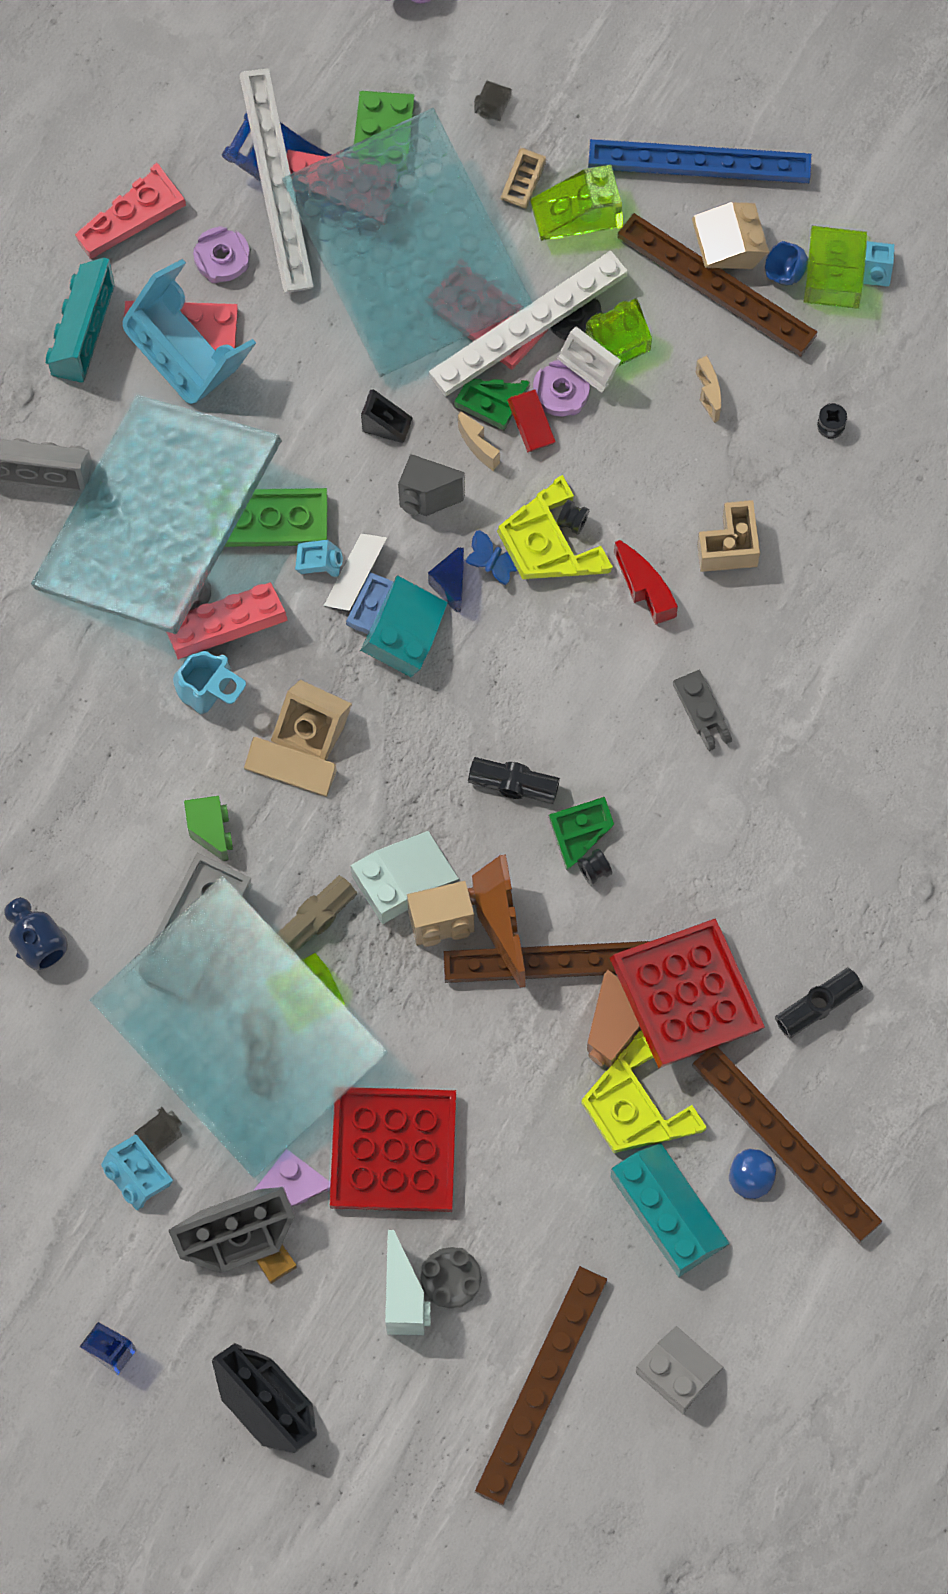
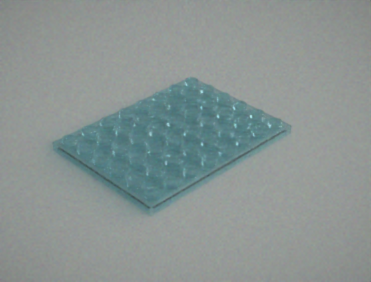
[282,107,532,377]
[31,395,282,634]
[90,875,388,1178]

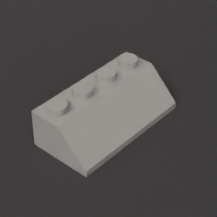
[0,438,92,493]

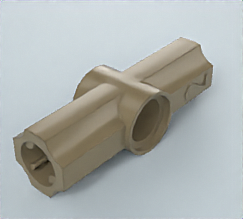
[275,875,357,955]

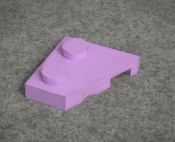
[253,1149,331,1206]

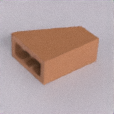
[587,970,641,1068]

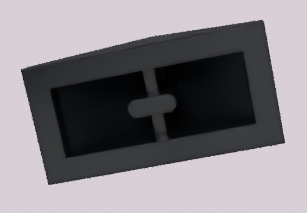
[361,389,413,443]

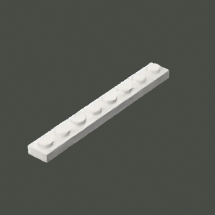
[239,68,313,293]
[429,251,628,397]

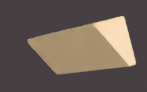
[244,737,337,797]

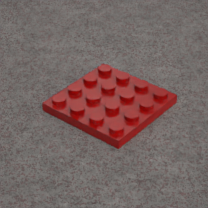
[610,918,765,1069]
[330,1087,456,1212]

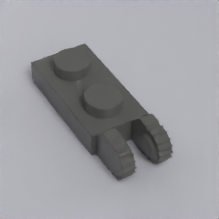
[673,669,732,751]

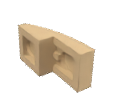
[695,355,721,423]
[458,412,500,471]

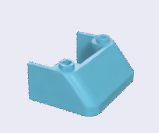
[123,259,256,404]

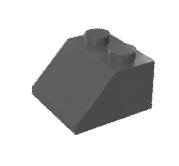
[398,454,465,516]

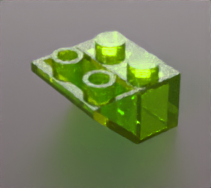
[586,298,652,367]

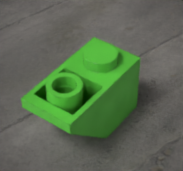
[184,795,233,861]

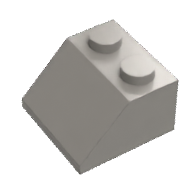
[636,1326,723,1414]

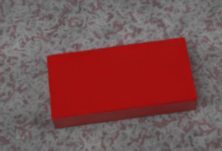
[507,389,556,453]

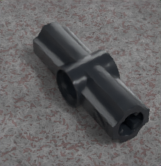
[468,757,560,804]
[775,967,863,1039]

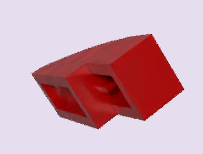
[614,540,678,625]

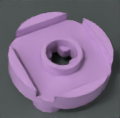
[193,227,250,284]
[533,360,590,416]

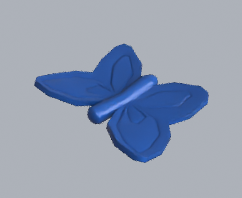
[466,530,517,585]

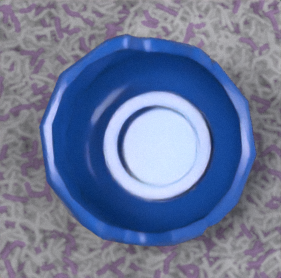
[765,241,808,285]
[728,1148,776,1199]

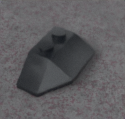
[212,1343,317,1453]

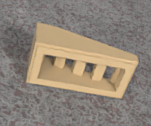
[500,147,547,209]

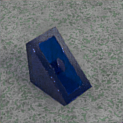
[428,547,464,612]
[79,1322,137,1375]

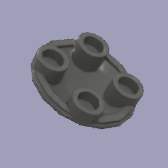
[420,1247,482,1309]

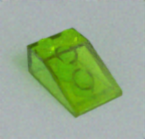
[530,165,623,241]
[803,226,867,309]

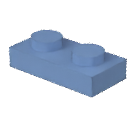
[346,572,393,634]

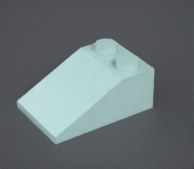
[351,831,459,925]
[385,1230,431,1335]

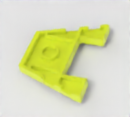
[497,475,613,579]
[581,1030,707,1153]

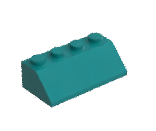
[45,258,115,383]
[610,1143,730,1278]

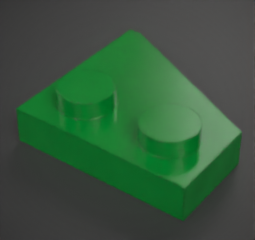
[454,379,530,430]
[548,797,614,870]

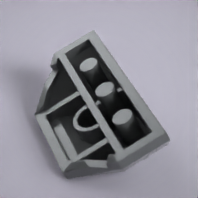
[169,1187,295,1273]

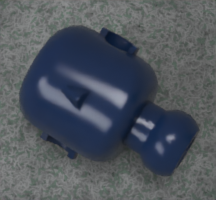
[4,897,68,970]

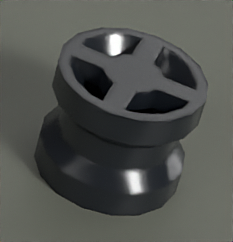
[817,403,847,439]
[557,500,590,535]
[577,849,612,886]

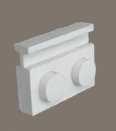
[557,327,621,393]

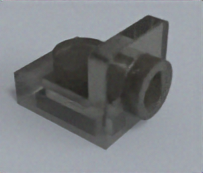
[474,80,512,121]
[134,1106,182,1157]

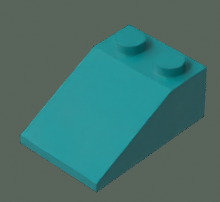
[360,575,448,677]

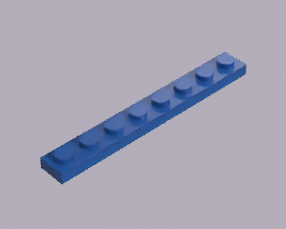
[588,139,812,184]

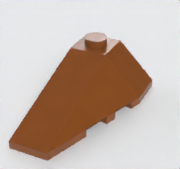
[468,854,526,988]

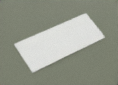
[324,533,387,611]

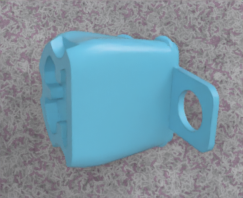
[173,651,246,714]

